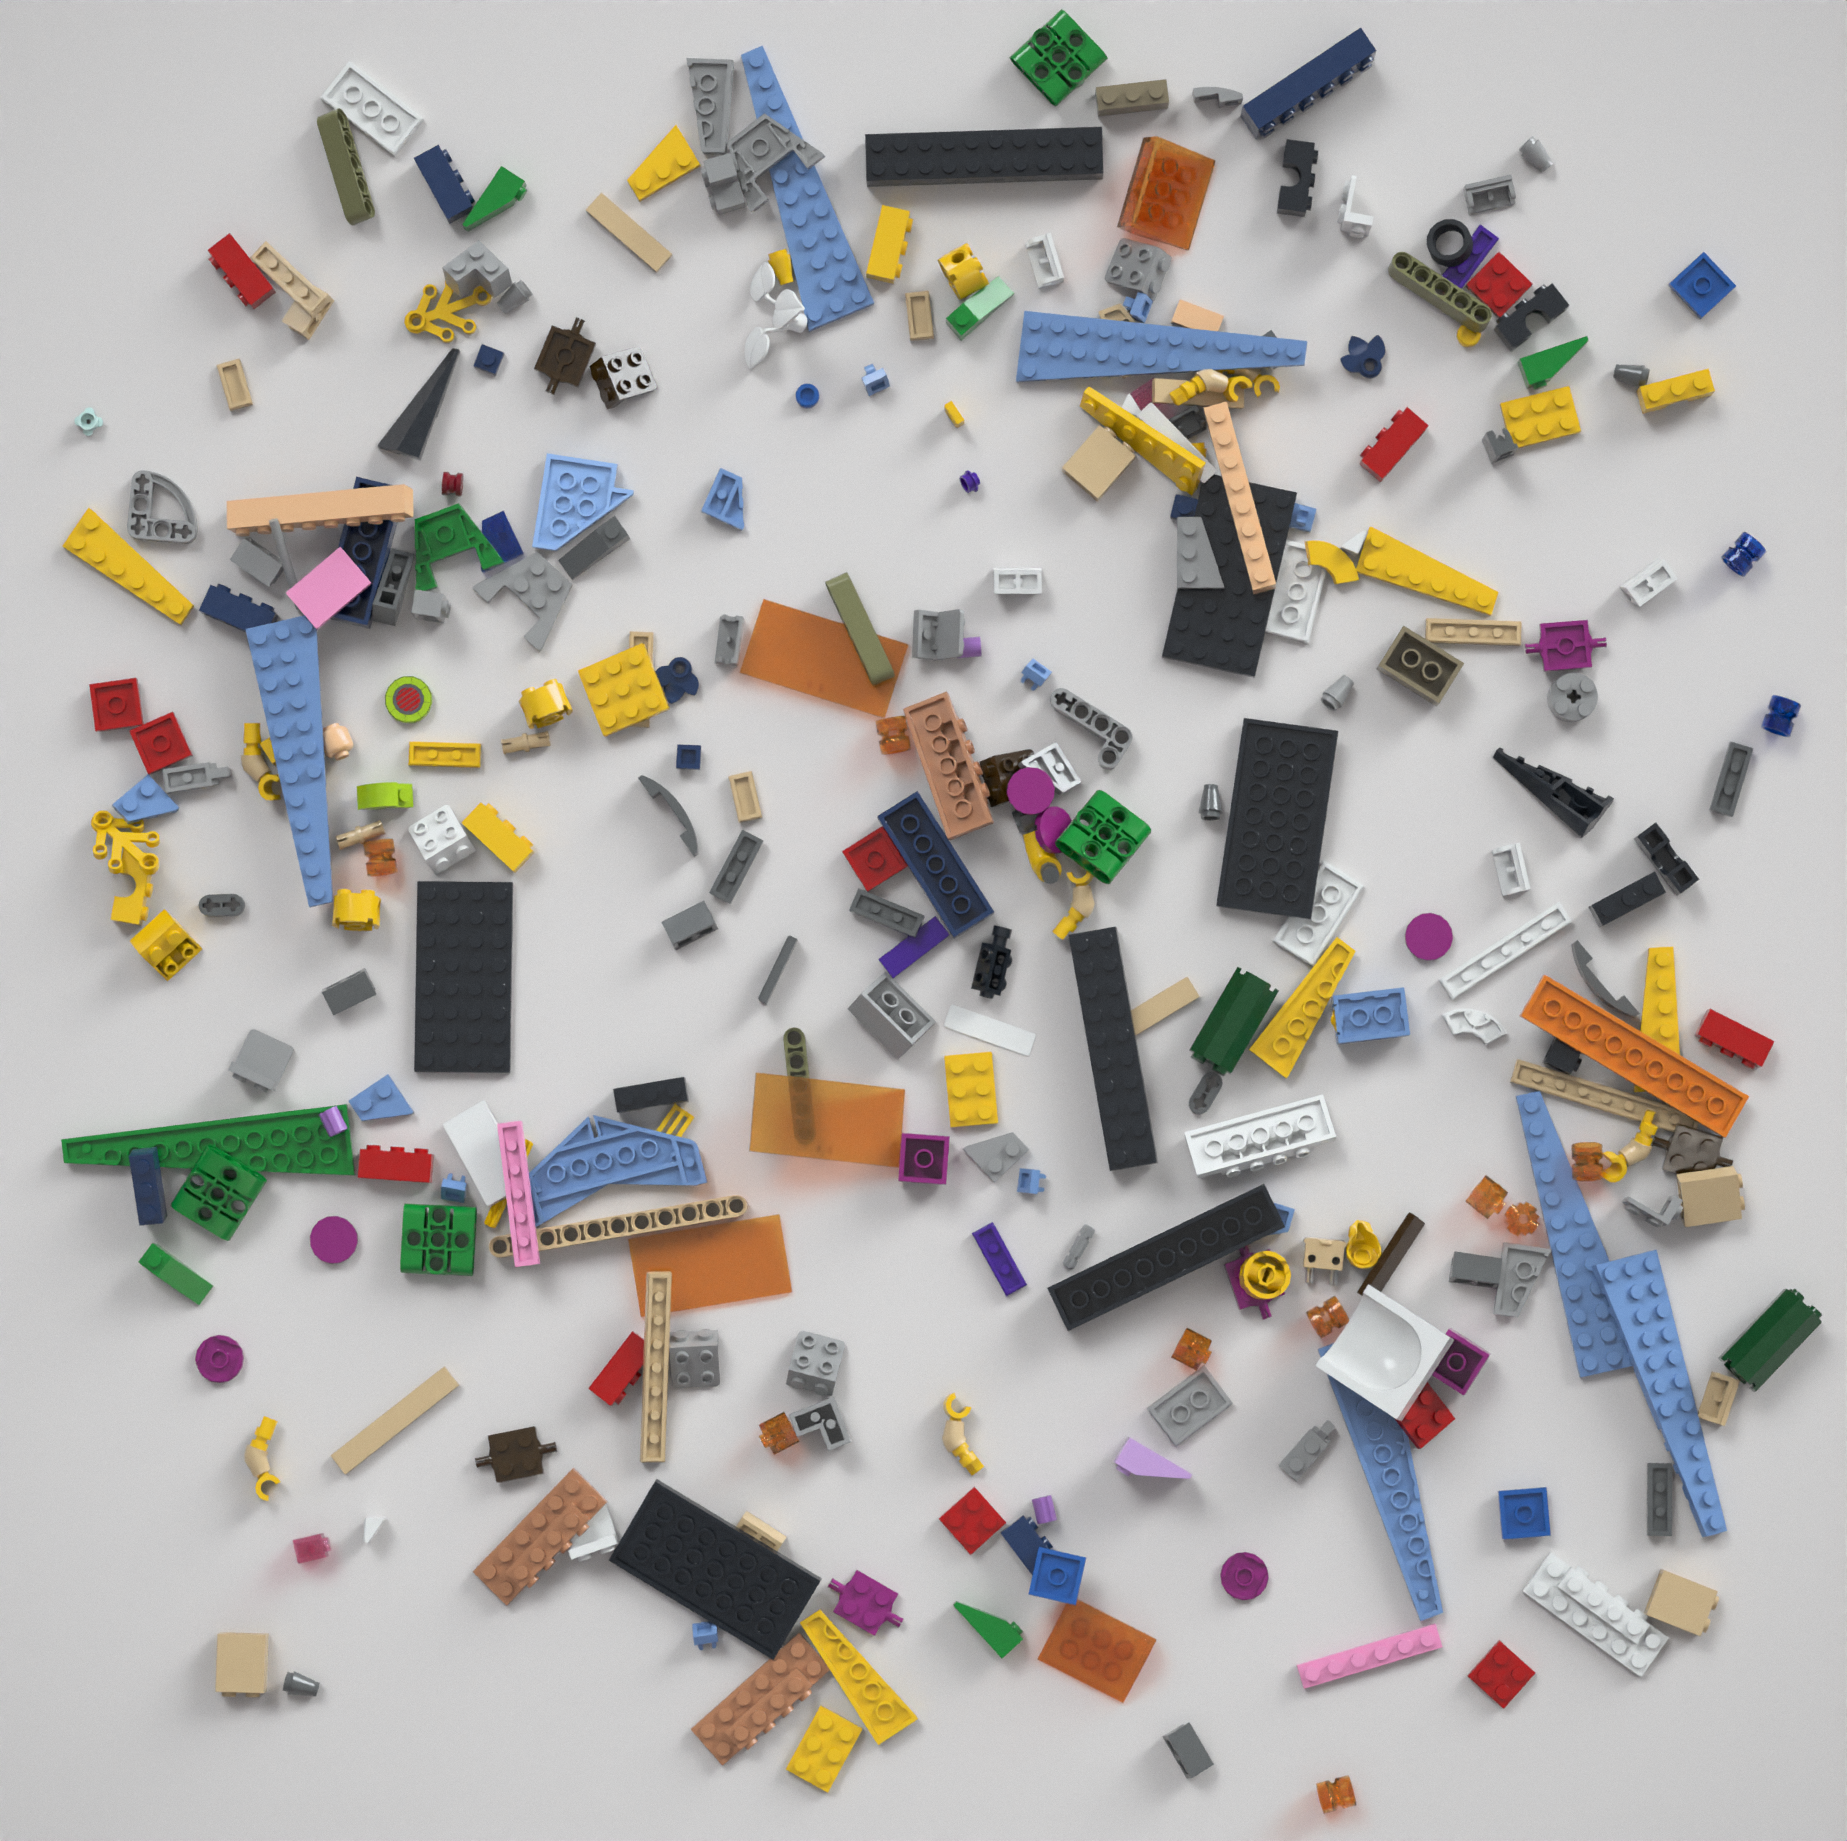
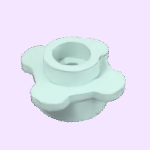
[74,407,103,436]

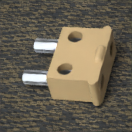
[1303,1237,1347,1286]

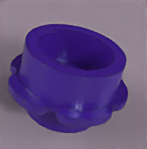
[959,470,980,493]

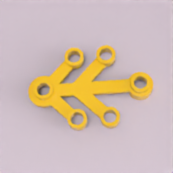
[404,281,492,343]
[91,810,160,875]

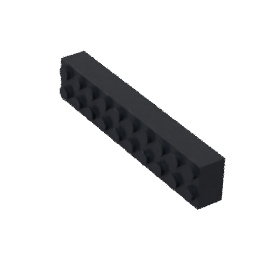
[865,127,1103,187]
[1068,926,1158,1171]
[1047,1184,1285,1331]

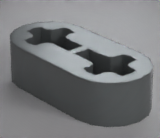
[198,894,245,917]
[1189,1072,1223,1114]

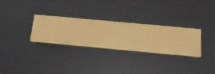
[331,1366,459,1475]

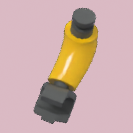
[1012,810,1062,884]

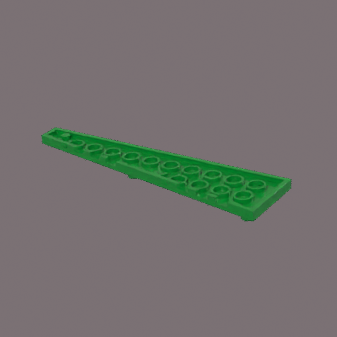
[61,1104,356,1176]

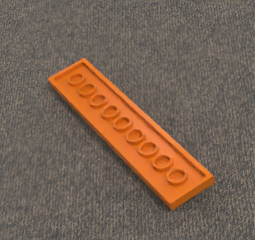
[1519,975,1749,1138]

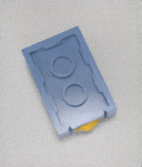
[1330,987,1410,1045]

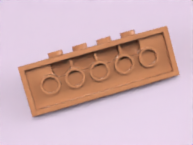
[903,691,994,840]
[473,1468,608,1606]
[691,1632,830,1766]

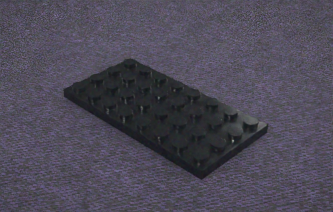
[1162,475,1297,678]
[1216,718,1339,920]
[414,881,513,1073]
[609,1479,822,1660]

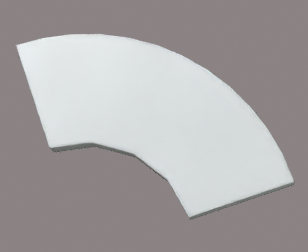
[1442,1009,1507,1045]

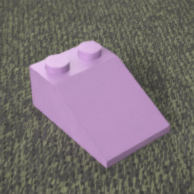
[1114,1437,1192,1479]

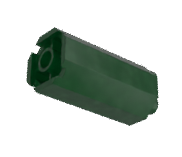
[1189,967,1279,1076]
[1718,1289,1822,1392]

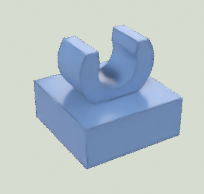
[1123,292,1153,323]
[862,364,890,396]
[1290,503,1316,533]
[1021,659,1052,691]
[1017,1168,1046,1194]
[441,1173,467,1203]
[692,1621,718,1651]

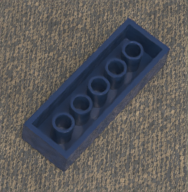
[1240,27,1377,139]
[331,476,398,629]
[877,791,994,939]

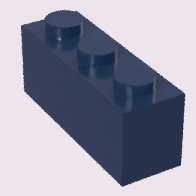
[414,144,475,224]
[199,583,278,632]
[129,1147,167,1226]
[1000,1515,1053,1576]

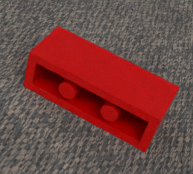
[207,233,276,309]
[1359,407,1429,482]
[1695,1009,1775,1070]
[358,1145,434,1183]
[588,1331,644,1406]

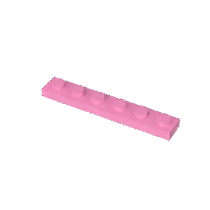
[497,1121,540,1267]
[1297,1623,1442,1689]

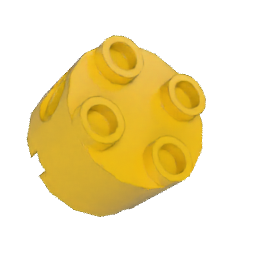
[938,243,989,300]
[518,679,573,729]
[332,889,381,931]
[1239,1251,1291,1300]

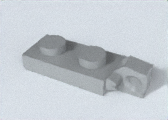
[162,762,231,794]
[1279,1420,1335,1481]

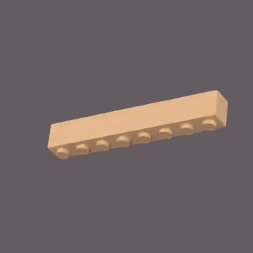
[1204,402,1276,594]
[227,484,413,536]

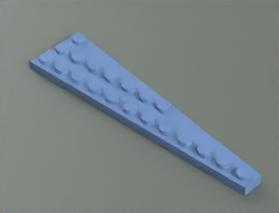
[741,45,874,332]
[245,615,333,908]

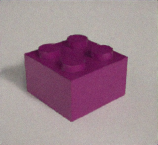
[898,1133,950,1185]
[1432,1328,1491,1395]

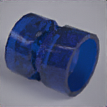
[1721,532,1766,577]
[1761,695,1801,737]

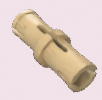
[501,731,551,754]
[335,820,386,850]

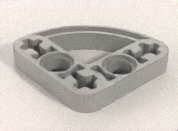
[127,470,197,544]

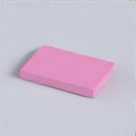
[286,547,372,630]

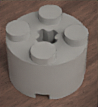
[1547,673,1598,722]

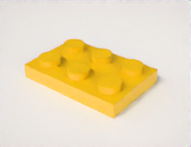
[1499,386,1581,448]
[944,1052,998,1127]
[786,1705,863,1793]

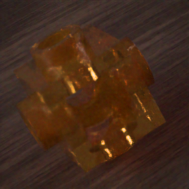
[1465,1175,1509,1219]
[1504,1202,1540,1237]
[1171,1328,1212,1371]
[759,1412,800,1455]

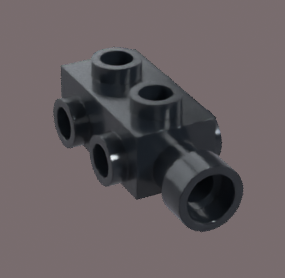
[971,925,1012,999]

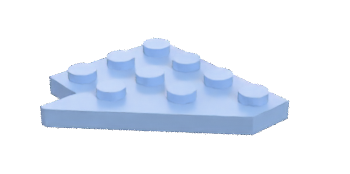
[532,453,634,551]

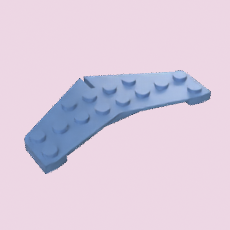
[529,1115,708,1227]

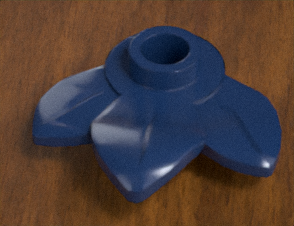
[1340,335,1385,379]
[655,657,699,704]

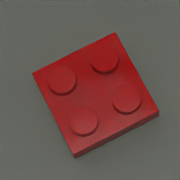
[1465,252,1533,318]
[89,678,144,732]
[129,712,193,775]
[842,826,908,892]
[1393,1382,1455,1449]
[939,1486,1007,1555]
[1467,1640,1535,1709]

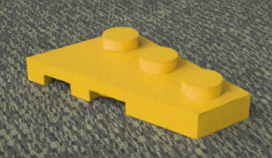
[627,125,700,202]

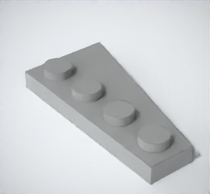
[686,58,734,155]

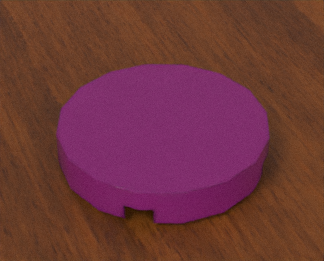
[1007,767,1055,815]
[1035,806,1072,854]
[1405,913,1453,961]
[310,1216,358,1264]
[195,1335,244,1383]
[1220,1552,1269,1600]

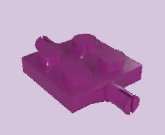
[1525,620,1607,672]
[1223,1245,1285,1320]
[828,1570,903,1636]

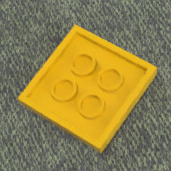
[578,643,670,737]

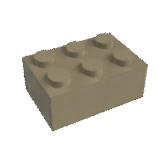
[1376,626,1464,707]

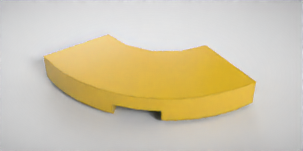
[1304,540,1359,584]

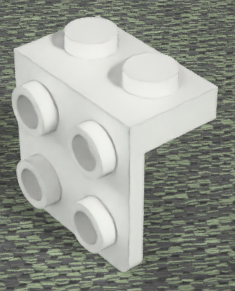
[1337,176,1374,238]
[409,805,476,875]
[568,1504,619,1562]

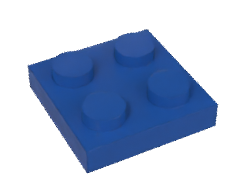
[1668,252,1736,319]
[1498,1487,1551,1539]
[1028,1547,1086,1606]

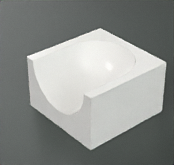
[1315,1284,1454,1421]

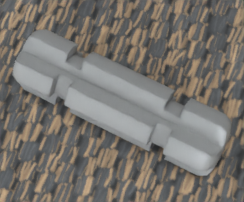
[1063,1224,1095,1269]

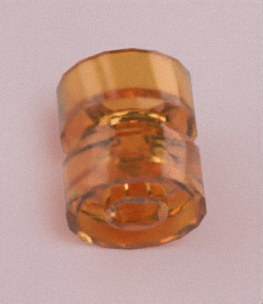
[875,716,911,755]
[363,839,398,877]
[1571,1142,1603,1181]
[1306,1296,1349,1339]
[1316,1775,1357,1814]

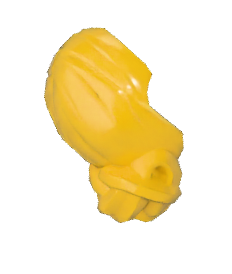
[1346,1220,1382,1269]

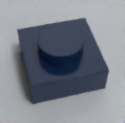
[473,344,504,376]
[1170,494,1199,520]
[676,744,701,770]

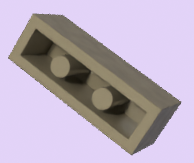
[1095,79,1169,117]

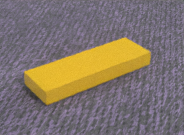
[408,741,481,768]

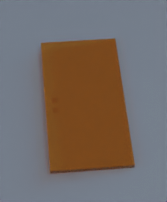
[740,599,908,719]
[749,1072,905,1168]
[628,1214,792,1317]

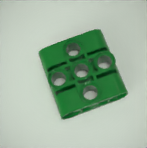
[1009,9,1108,107]
[1055,790,1151,884]
[171,1144,267,1241]
[400,1203,477,1276]

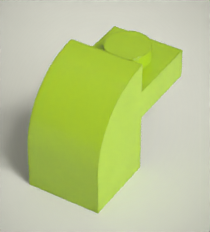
[357,782,413,810]

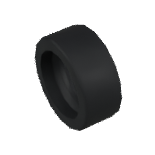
[1426,219,1473,267]

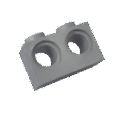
[411,590,451,623]

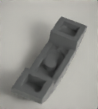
[638,775,698,857]
[1571,940,1640,1018]

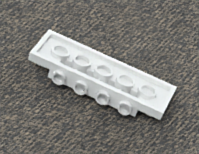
[1184,1094,1336,1178]
[1523,1552,1669,1677]

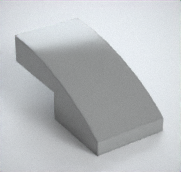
[1192,87,1243,108]

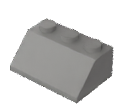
[848,972,936,1059]

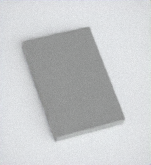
[1147,1365,1233,1447]

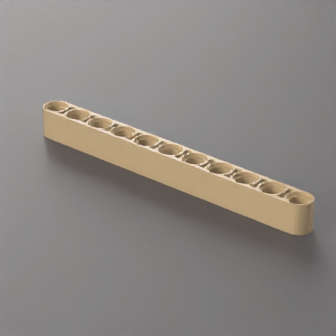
[489,1195,748,1258]

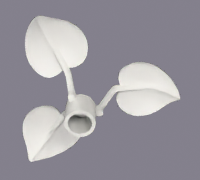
[744,262,807,370]

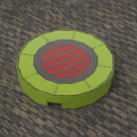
[385,676,432,723]

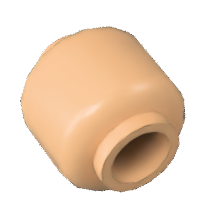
[323,723,354,761]

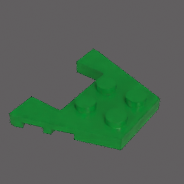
[414,503,504,591]

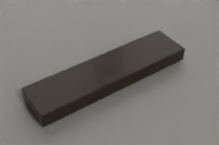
[1357,1212,1425,1296]

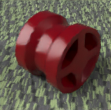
[442,472,463,497]

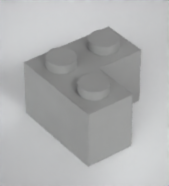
[701,153,746,215]
[442,241,512,298]
[789,1397,851,1451]

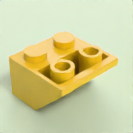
[130,909,202,981]

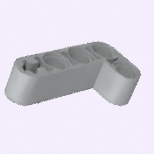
[1050,688,1132,770]

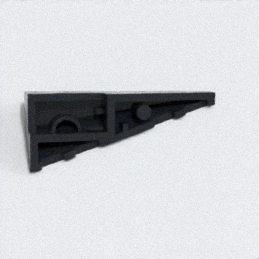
[378,348,460,461]
[1493,748,1614,838]

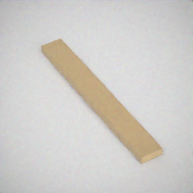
[1510,1059,1699,1132]
[640,1271,672,1463]

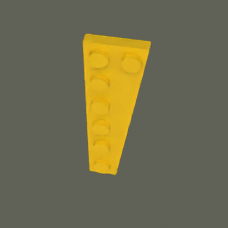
[1080,387,1206,496]
[63,507,194,625]
[1356,527,1499,616]
[1249,937,1356,1079]
[1633,947,1680,1092]
[800,1609,918,1745]

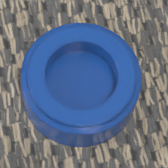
[796,384,819,408]

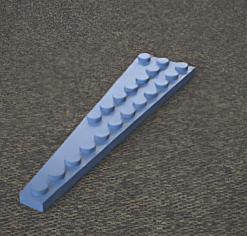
[1016,311,1307,382]
[1515,1091,1633,1377]
[1591,1250,1727,1537]
[1318,1343,1443,1621]

